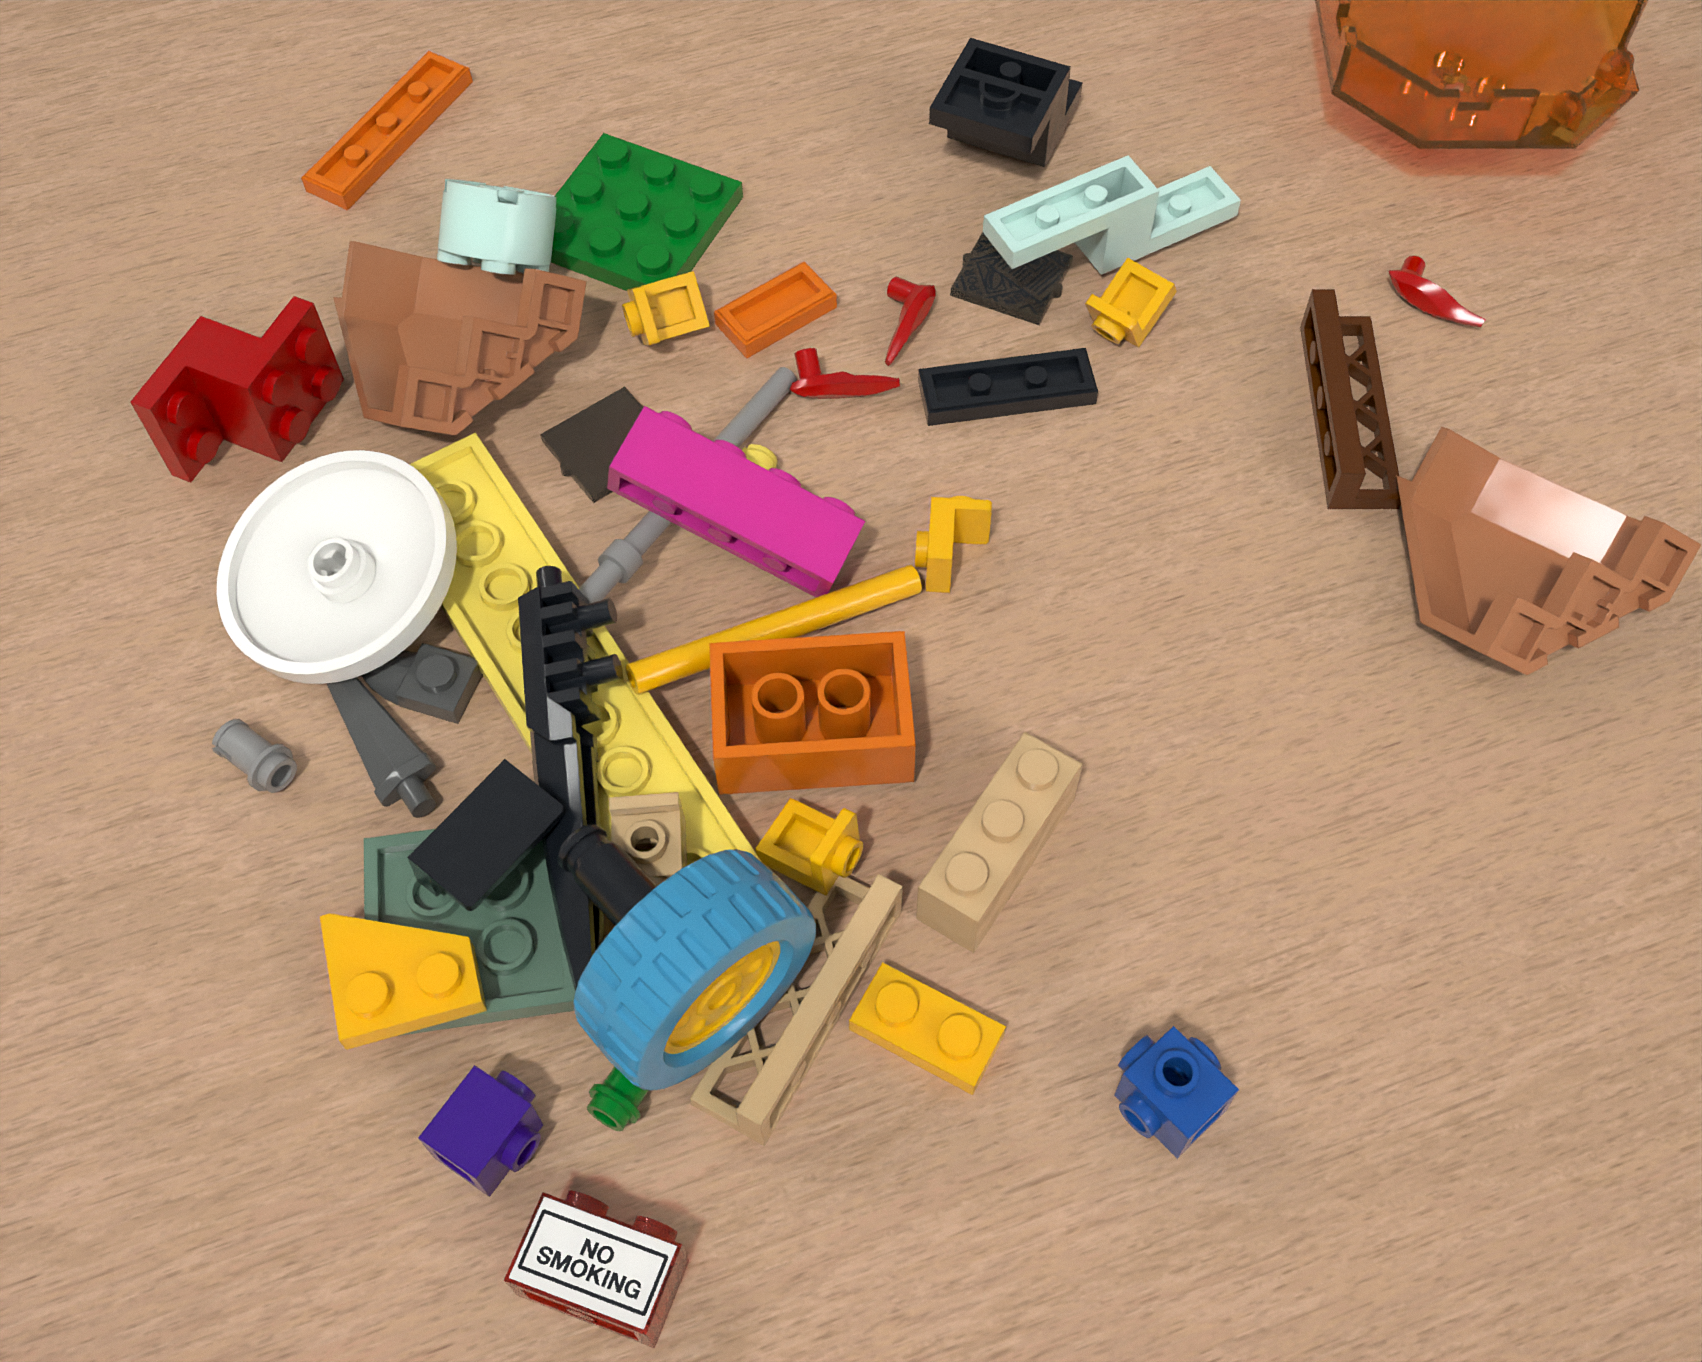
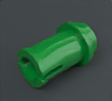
[587,1066,649,1132]

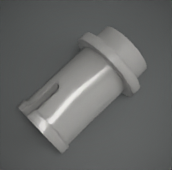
[212,719,297,793]

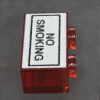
[504,1190,689,1349]

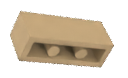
[916,732,1083,953]

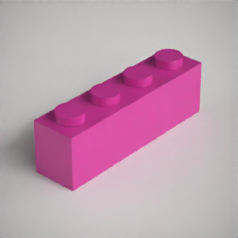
[607,406,865,597]

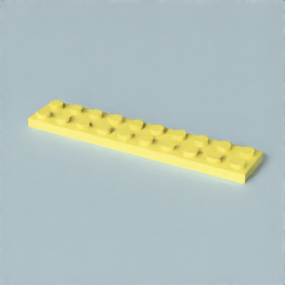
[409,432,762,865]

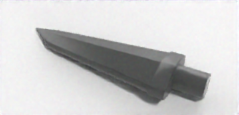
[327,677,436,818]

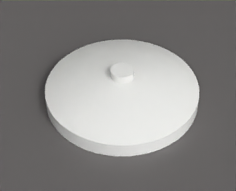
[217,450,457,684]

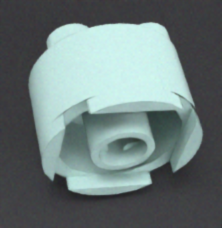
[437,179,557,275]

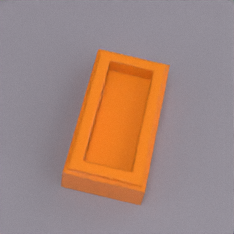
[714,261,837,359]

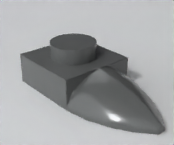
[361,643,483,724]

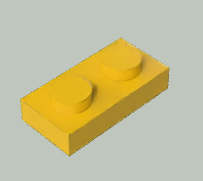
[849,962,1006,1095]

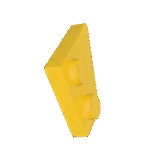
[320,913,487,1050]

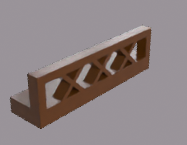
[1300,289,1401,509]

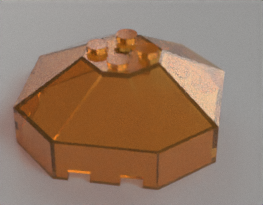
[1315,0,1648,149]

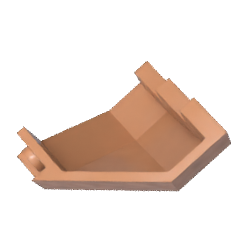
[333,241,587,435]
[1396,426,1702,675]

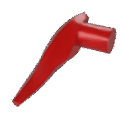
[1388,256,1486,328]
[885,276,936,366]
[790,348,900,399]

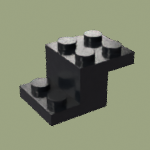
[929,38,1083,167]

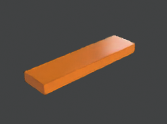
[301,51,473,211]

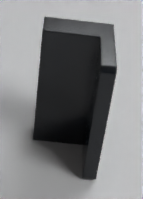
[407,759,564,911]

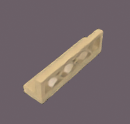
[690,874,903,1146]

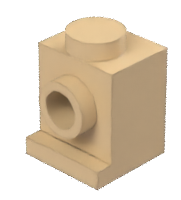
[609,792,687,885]

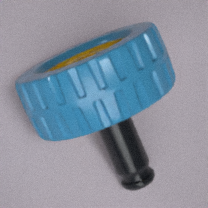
[558,824,816,1091]

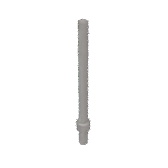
[579,367,797,603]

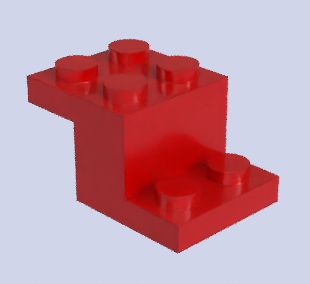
[130,296,344,483]

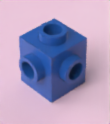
[1114,1026,1239,1159]

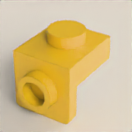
[1085,258,1177,348]
[622,271,710,346]
[915,496,992,593]
[755,798,863,896]

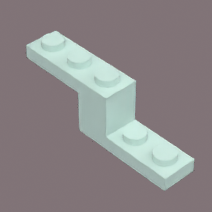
[983,155,1241,275]

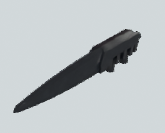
[518,566,623,991]

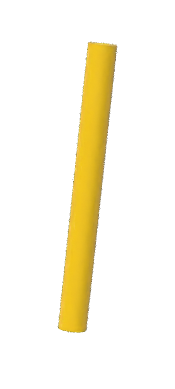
[625,565,922,694]

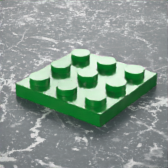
[551,133,743,291]

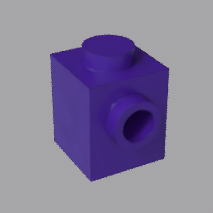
[418,1065,543,1197]

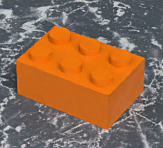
[709,631,916,795]

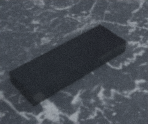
[918,348,1098,426]

